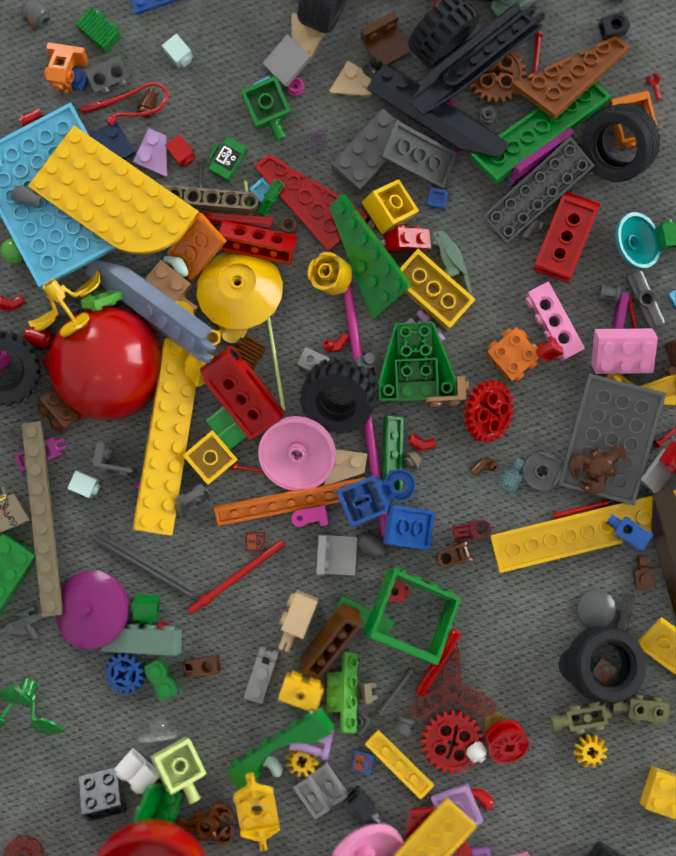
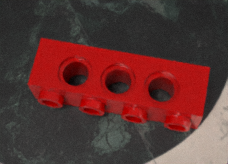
[219,220,297,265]

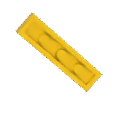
[365,729,434,800]

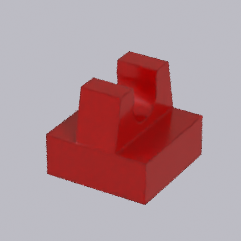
[536,336,564,362]

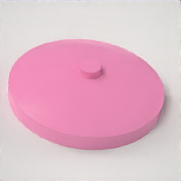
[258,416,336,491]
[332,824,404,856]

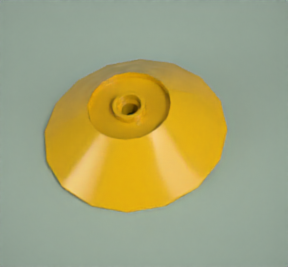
[196,252,283,330]

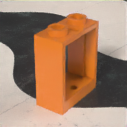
[607,91,658,149]

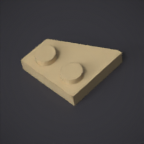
[292,13,324,63]
[329,61,373,98]
[324,449,367,485]

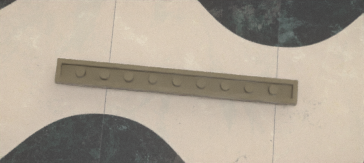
[21,421,63,617]

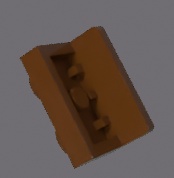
[37,388,79,435]

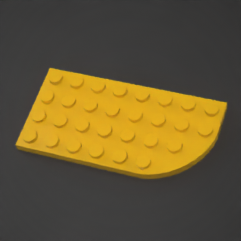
[28,126,199,254]

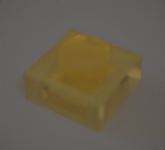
[483,710,506,731]

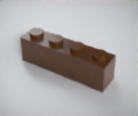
[300,603,362,679]

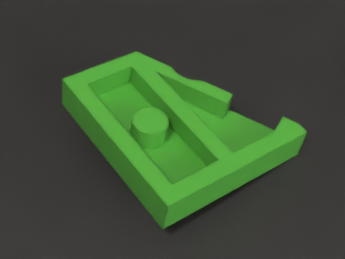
[81,290,123,311]

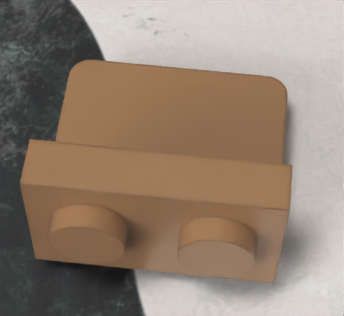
[425,376,469,408]

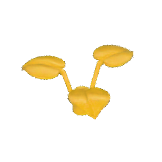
[28,270,100,337]
[175,301,248,387]

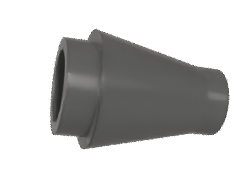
[11,185,42,207]

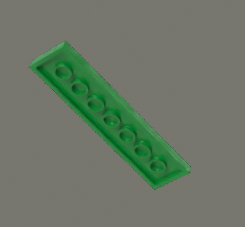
[471,82,612,184]

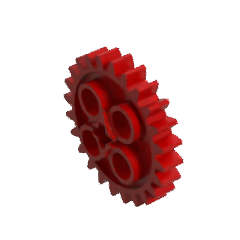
[462,380,515,443]
[420,709,484,775]

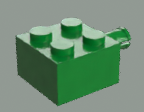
[241,76,291,142]

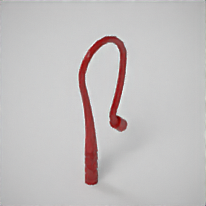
[81,82,169,126]

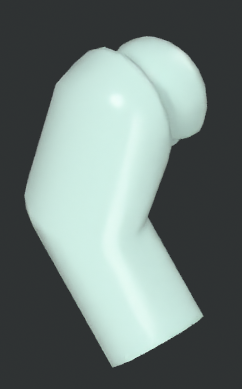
[163,256,189,277]
[263,756,283,777]

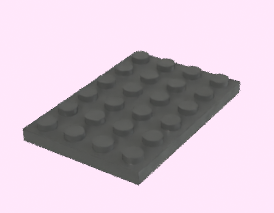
[558,373,667,505]

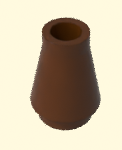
[137,88,158,118]

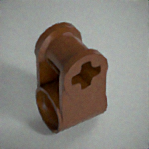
[435,541,474,567]

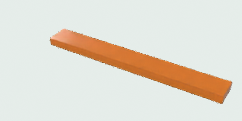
[214,477,365,526]

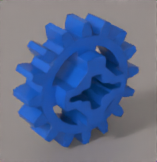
[104,653,147,694]

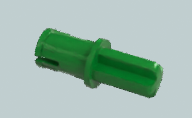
[257,179,284,216]

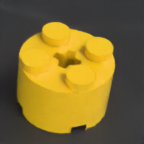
[308,252,352,295]

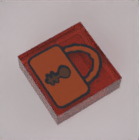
[246,531,265,551]

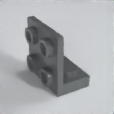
[92,442,138,476]

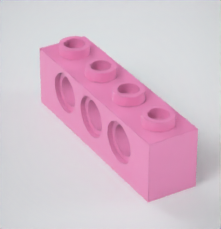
[525,281,585,361]

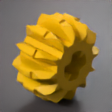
[573,734,608,768]
[286,743,318,777]

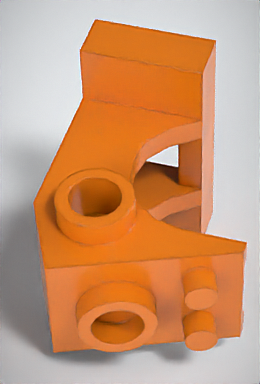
[44,42,88,94]

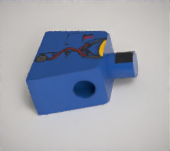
[606,514,653,553]

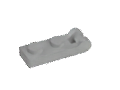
[244,646,279,704]

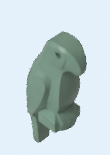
[430,230,472,295]

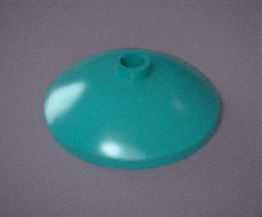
[615,212,661,269]

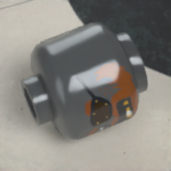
[21,0,50,29]

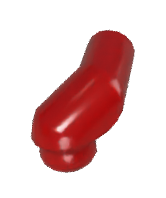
[0,295,26,311]
[408,434,437,452]
[470,789,494,810]

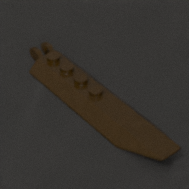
[651,488,676,617]

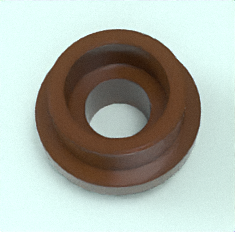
[279,216,298,235]

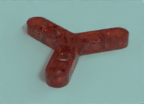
[411,644,496,718]

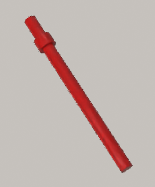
[188,540,286,614]

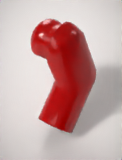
[322,332,350,353]

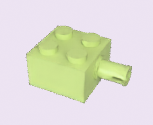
[150,737,206,804]

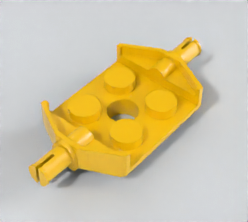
[234,773,280,851]

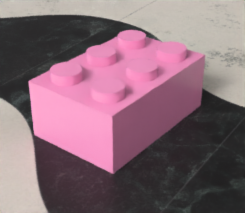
[591,328,658,374]

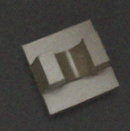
[357,682,378,704]

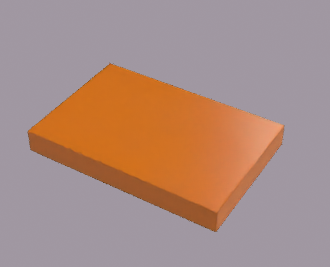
[166,213,227,280]

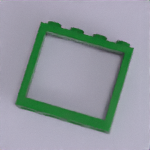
[363,567,461,665]

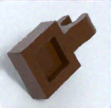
[632,555,656,590]

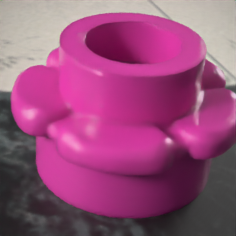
[287,77,305,96]

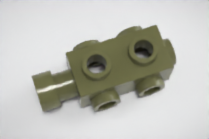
[610,693,671,725]
[550,700,611,734]

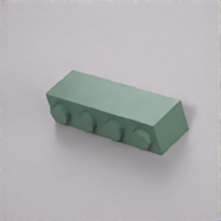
[101,624,182,656]

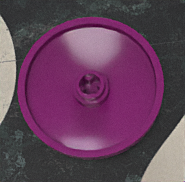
[56,570,129,649]

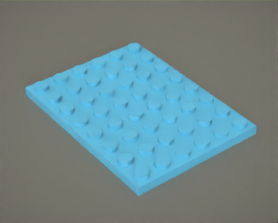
[0,102,116,289]

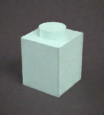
[162,33,193,69]
[67,471,101,498]

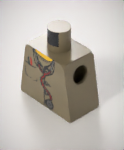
[0,486,32,534]

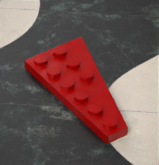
[254,154,370,252]

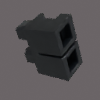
[344,785,380,826]

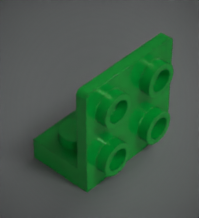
[133,783,186,823]

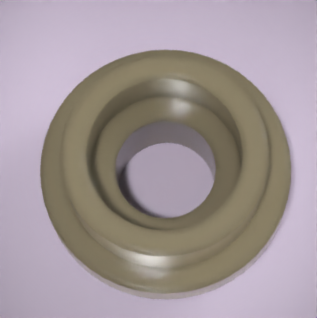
[405,451,422,470]

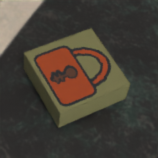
[592,657,617,685]

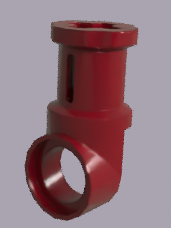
[452,520,491,542]

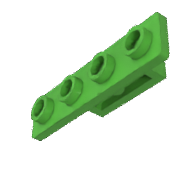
[326,652,358,733]

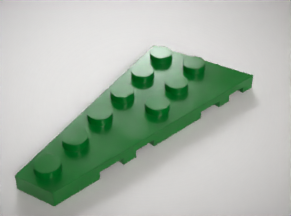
[329,194,412,320]

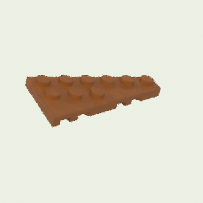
[512,36,630,120]

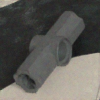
[626,270,665,328]

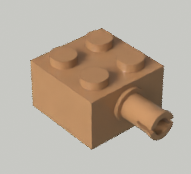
[145,260,198,314]

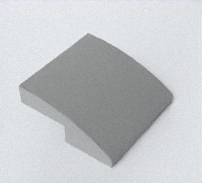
[263,34,312,87]
[640,448,672,495]
[293,762,349,819]

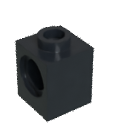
[598,11,630,41]

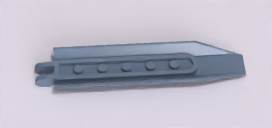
[86,259,216,363]

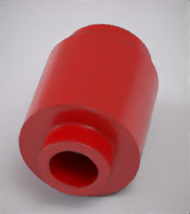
[23,327,54,350]

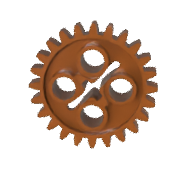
[469,51,527,105]

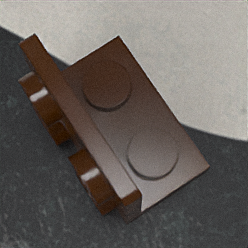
[361,11,411,65]

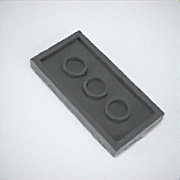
[379,120,457,189]

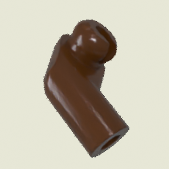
[469,458,499,476]

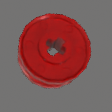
[485,720,529,764]

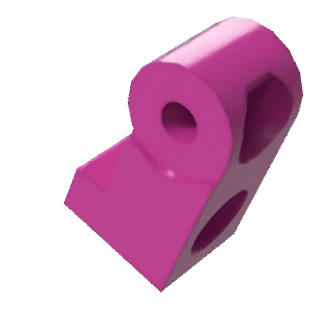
[291,505,329,527]

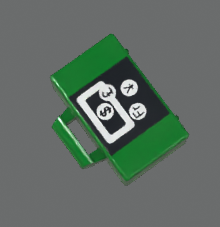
[208,136,247,183]

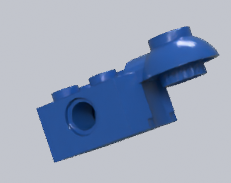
[336,469,416,527]

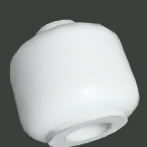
[466,742,488,763]

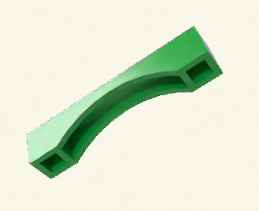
[226,707,335,790]

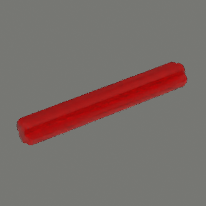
[199,212,273,228]
[415,629,461,696]

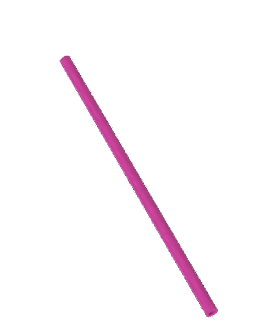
[343,282,387,536]

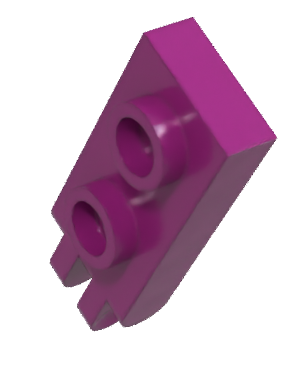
[14,437,68,472]

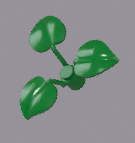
[0,679,66,734]

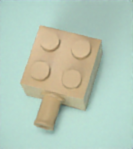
[278,590,318,652]

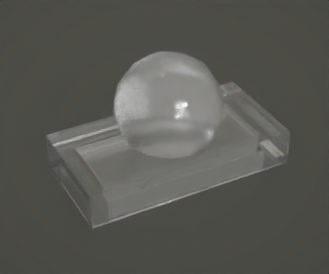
[138,717,181,743]

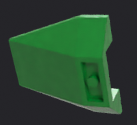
[378,322,457,402]

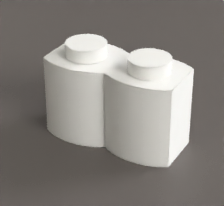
[115,748,160,794]

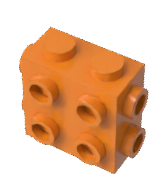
[485,327,539,383]

